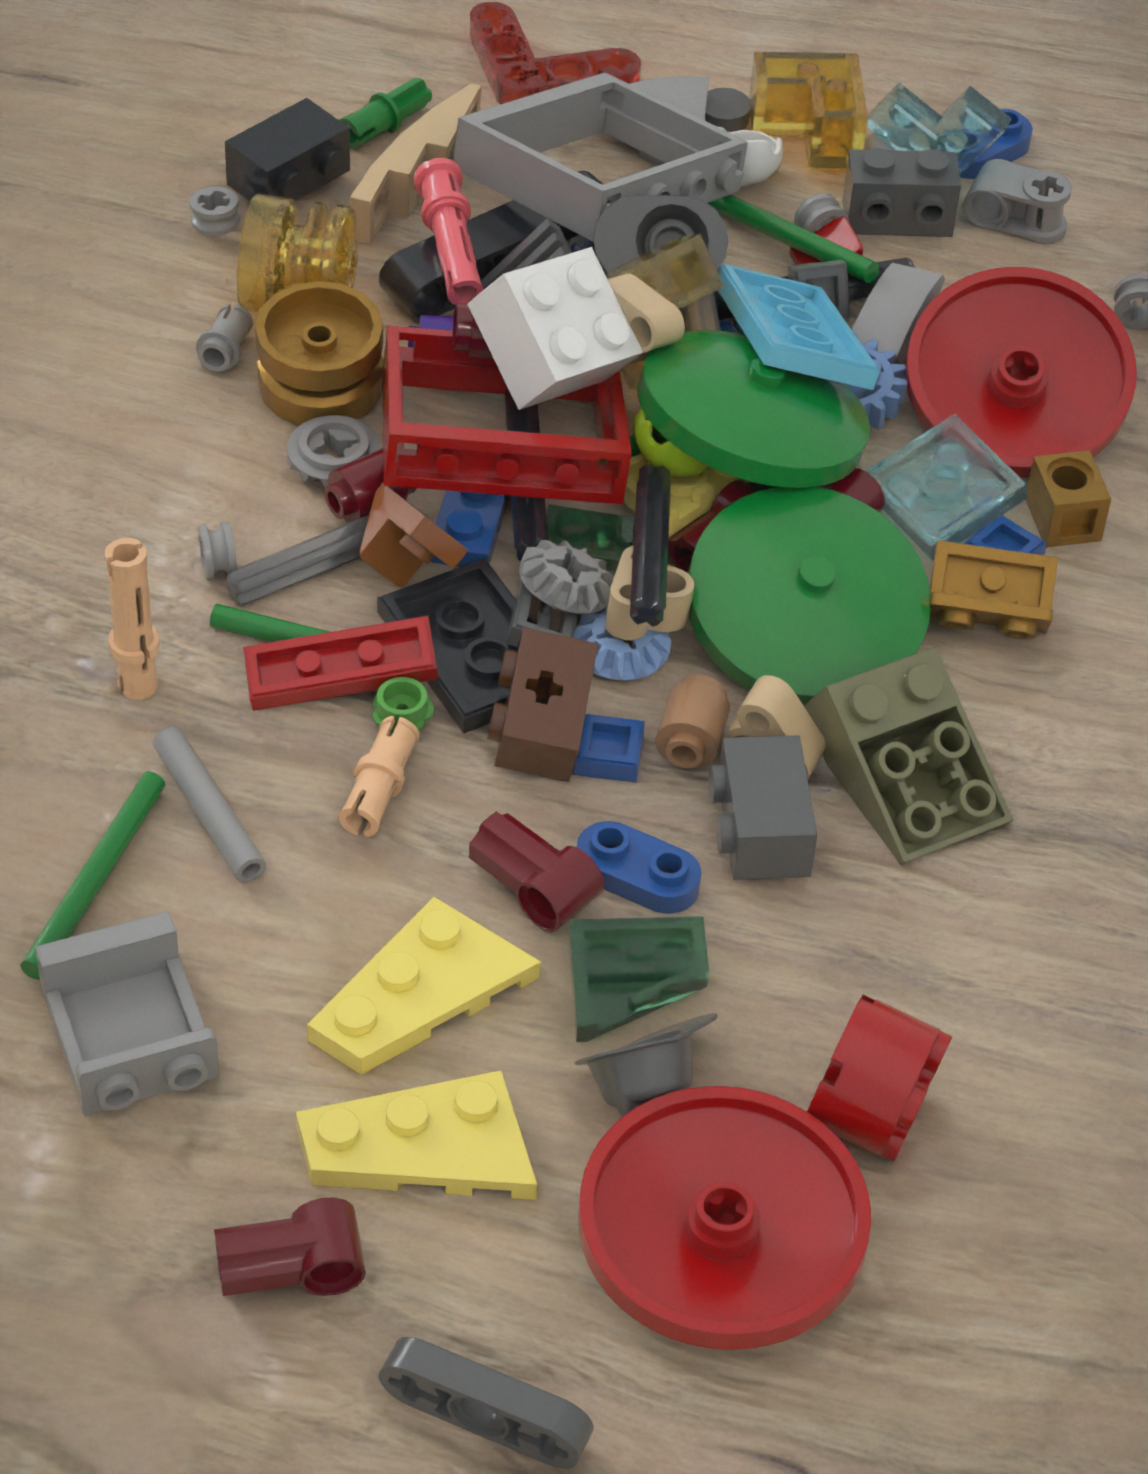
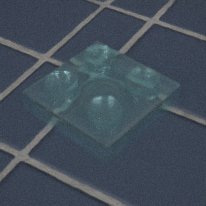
[866,413,1028,561]

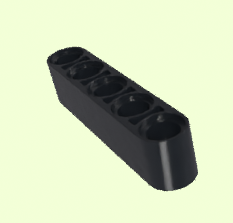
[378,170,611,321]

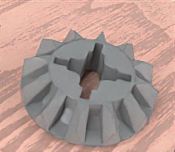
[287,415,381,487]
[519,540,614,614]

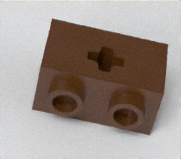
[487,627,598,782]

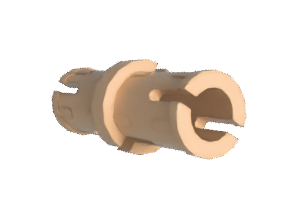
[339,716,420,837]

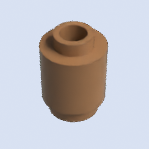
[655,674,730,768]

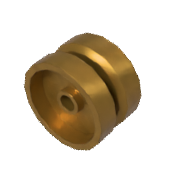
[255,281,384,426]

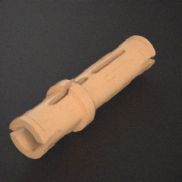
[105,538,160,700]

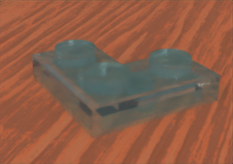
[864,82,1011,175]

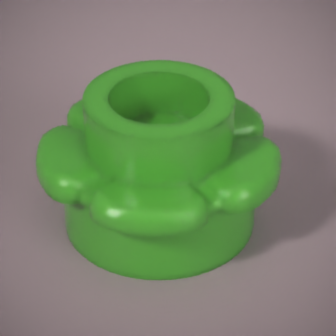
[372,677,434,733]

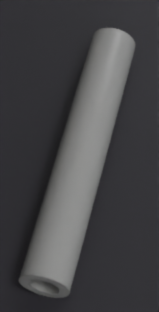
[153,727,266,883]

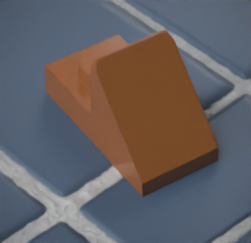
[360,483,468,587]

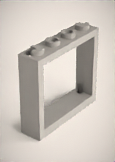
[453,72,748,241]

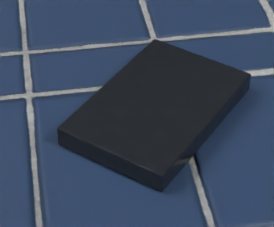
[377,558,534,734]

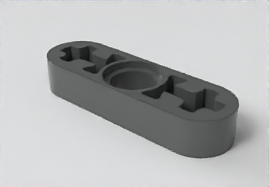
[378,1337,594,1468]

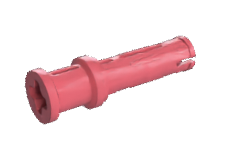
[413,158,484,305]

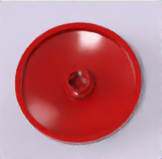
[905,267,1137,478]
[578,1086,871,1350]

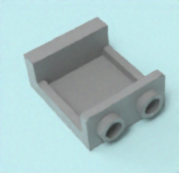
[35,911,219,1116]

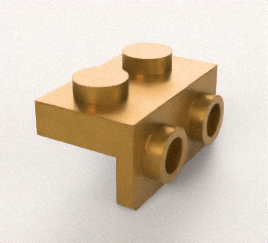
[929,540,1058,639]

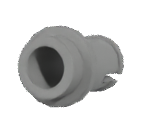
[196,304,253,372]

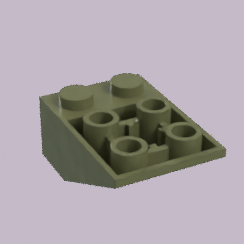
[804,646,1013,865]

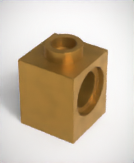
[1025,450,1112,547]

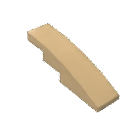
[350,83,481,245]

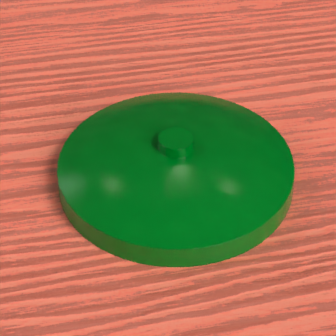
[637,330,870,488]
[688,487,931,706]

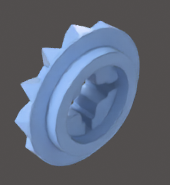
[573,606,671,681]

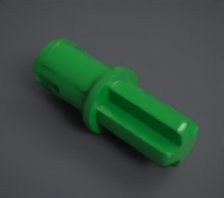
[339,78,432,150]

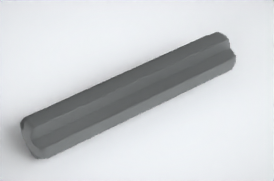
[226,515,369,605]

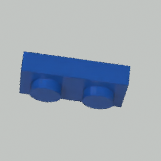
[431,491,509,567]

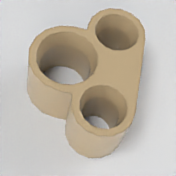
[608,273,685,366]
[605,546,694,640]
[723,675,826,779]

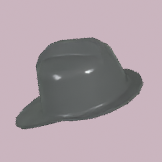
[593,195,729,287]
[574,1013,718,1116]

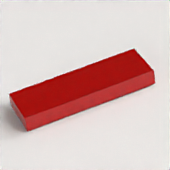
[243,616,439,711]

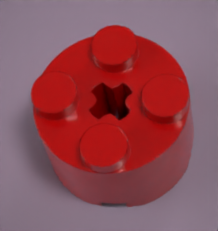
[807,994,953,1162]

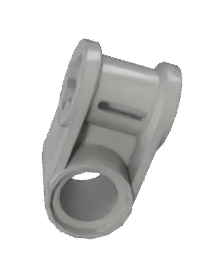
[962,159,1072,244]

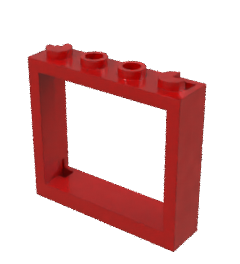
[382,325,631,505]

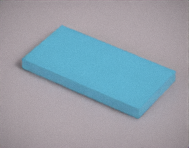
[713,263,880,390]

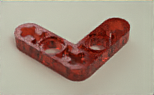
[469,2,641,104]

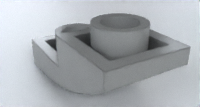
[852,263,945,364]

